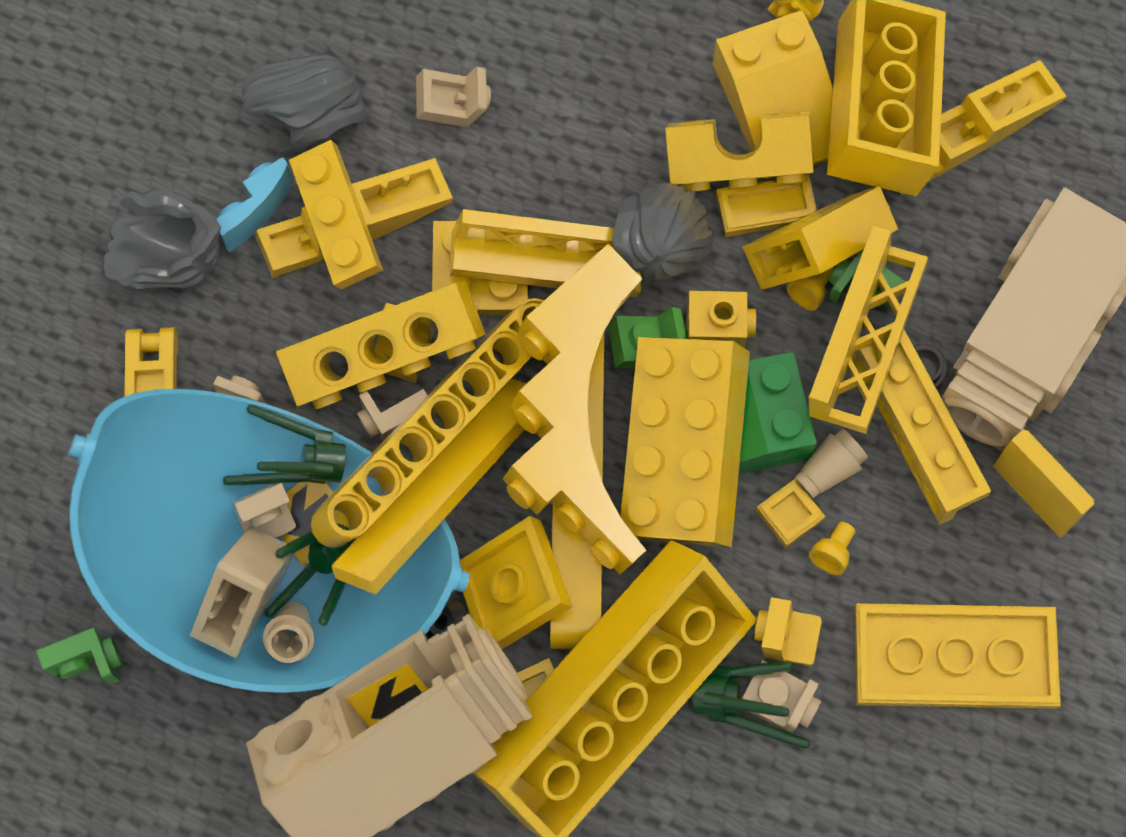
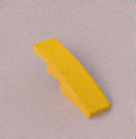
[900,60,1066,196]
[256,158,453,278]

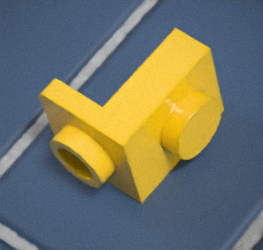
[754,597,822,666]

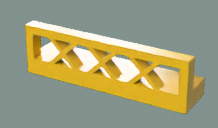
[450,209,641,297]
[809,225,928,434]
[851,322,991,525]

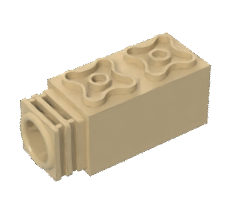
[942,187,1126,452]
[246,614,533,837]

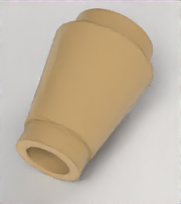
[794,429,868,499]
[263,602,314,663]

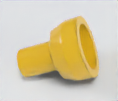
[787,267,835,311]
[809,522,856,576]

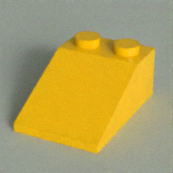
[713,10,833,181]

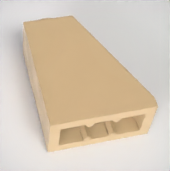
[190,526,294,658]

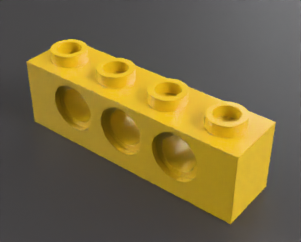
[276,279,486,410]

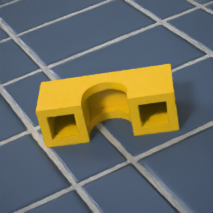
[665,111,814,191]

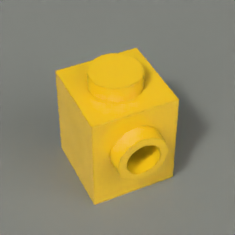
[686,291,756,348]

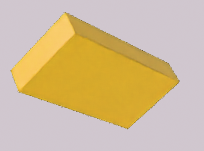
[716,174,817,237]

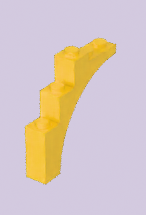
[502,244,646,574]

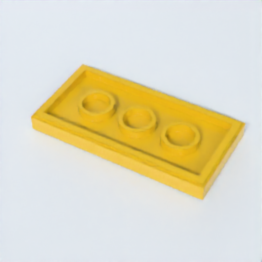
[854,603,1061,709]

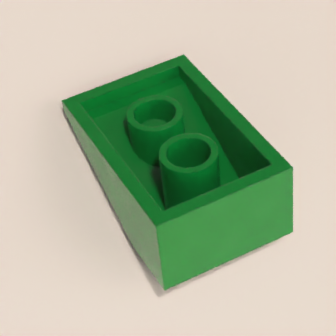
[739,352,817,474]

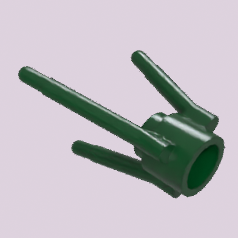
[222,405,346,485]
[265,523,357,626]
[693,661,811,749]

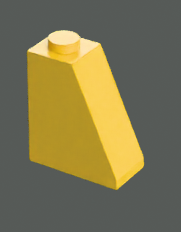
[742,186,898,290]

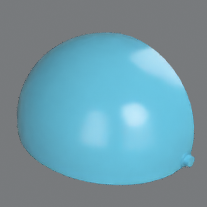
[68,389,470,693]

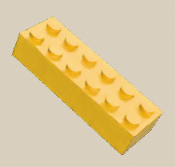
[473,540,757,837]

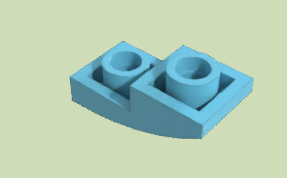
[216,157,293,253]

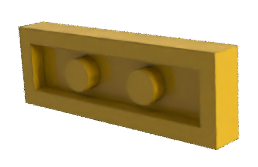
[289,140,383,290]

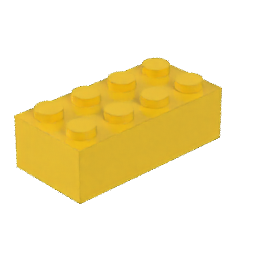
[827,0,946,197]
[620,337,750,548]

